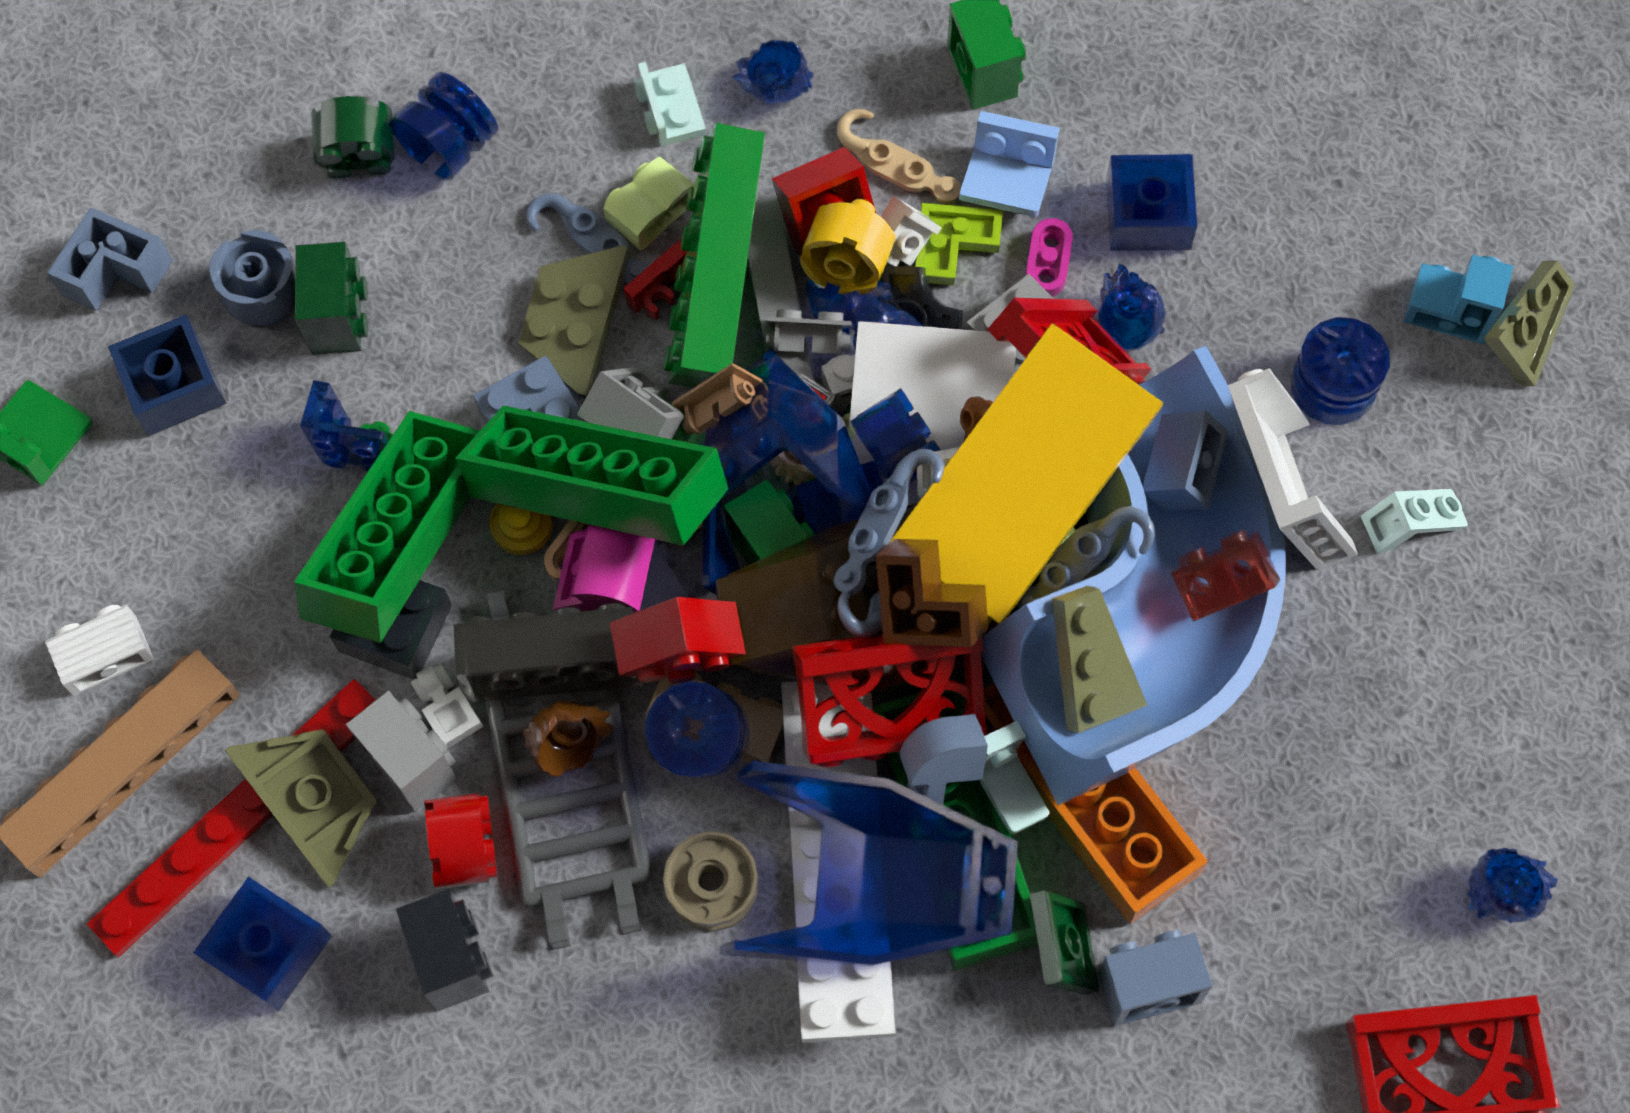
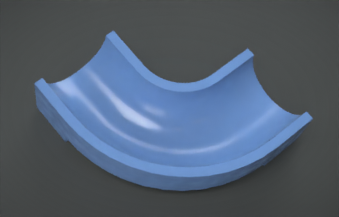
[981,346,1286,806]

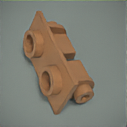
[672,363,762,435]

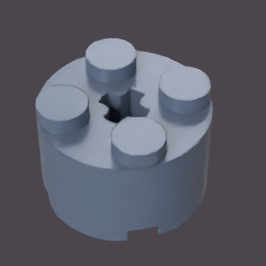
[209,230,295,326]

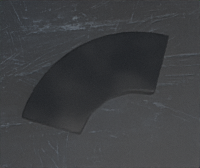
[882,266,963,330]

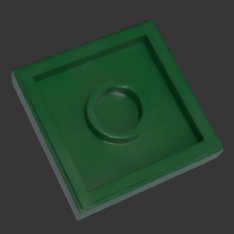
[1030,890,1099,994]

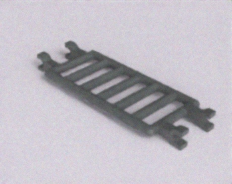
[476,578,652,950]

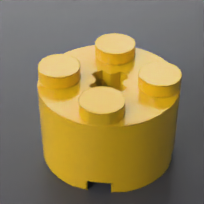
[800,199,896,296]

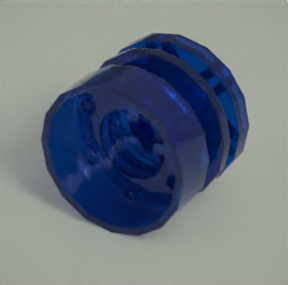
[389,72,498,181]
[1290,317,1390,425]
[645,681,750,779]

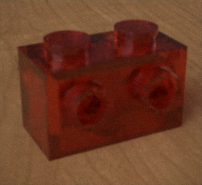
[1171,529,1281,622]

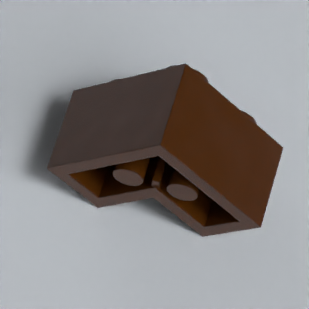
[876,539,989,647]

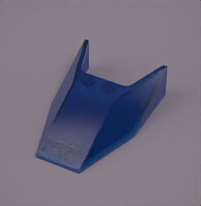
[703,349,872,595]
[719,761,1018,966]

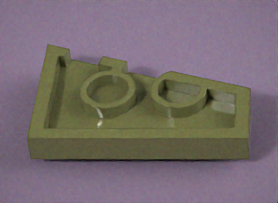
[1484,260,1575,386]
[1052,585,1148,733]

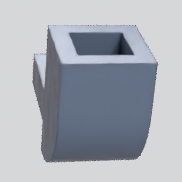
[899,715,988,818]

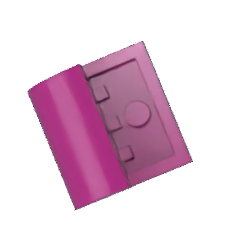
[553,524,655,618]

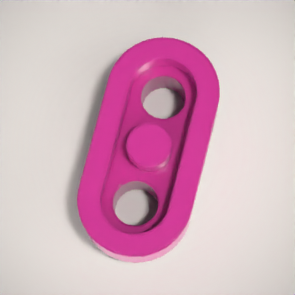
[1026,218,1073,297]

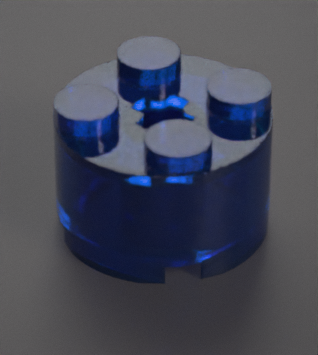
[850,388,941,485]

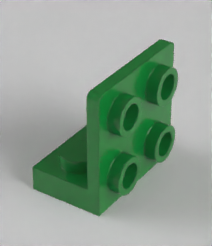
[0,380,93,486]

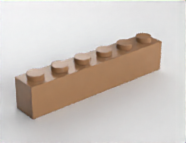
[0,649,240,878]

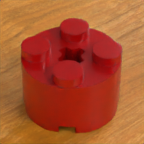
[424,793,497,890]

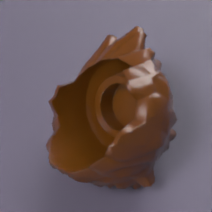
[523,699,615,777]

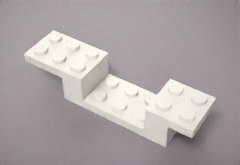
[781,681,896,1043]

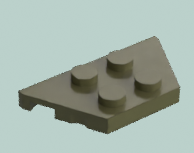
[518,246,631,398]
[225,729,377,888]

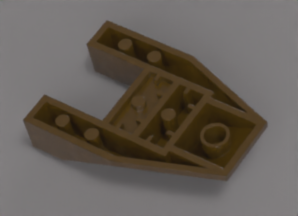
[714,502,999,693]

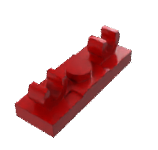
[624,238,687,320]

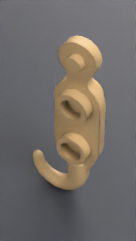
[837,109,961,205]

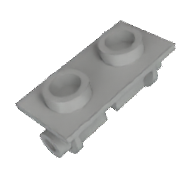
[766,309,852,355]

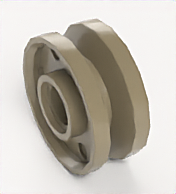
[663,831,760,932]

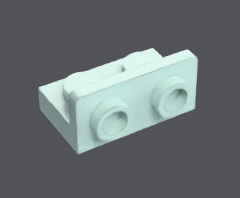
[633,62,706,146]

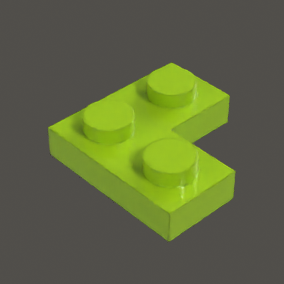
[915,203,1003,286]

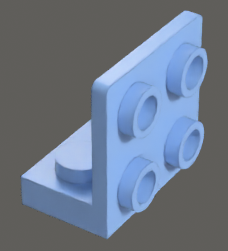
[959,111,1060,217]

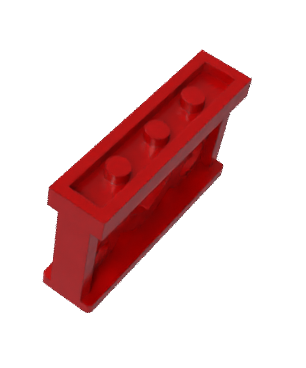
[987,297,1152,385]
[793,633,988,767]
[1346,995,1560,1113]

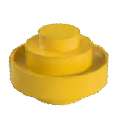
[489,504,553,556]

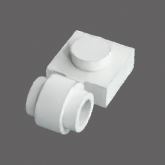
[411,664,484,748]

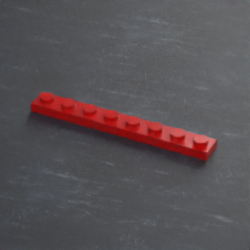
[87,679,376,958]

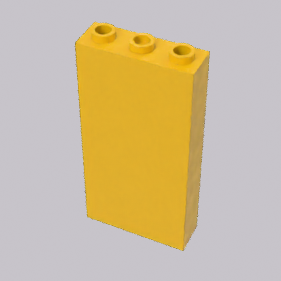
[890,323,1163,625]

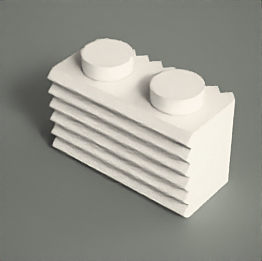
[45,604,154,696]

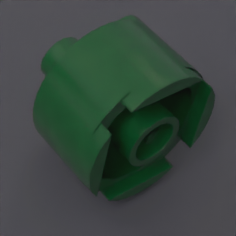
[311,96,395,178]

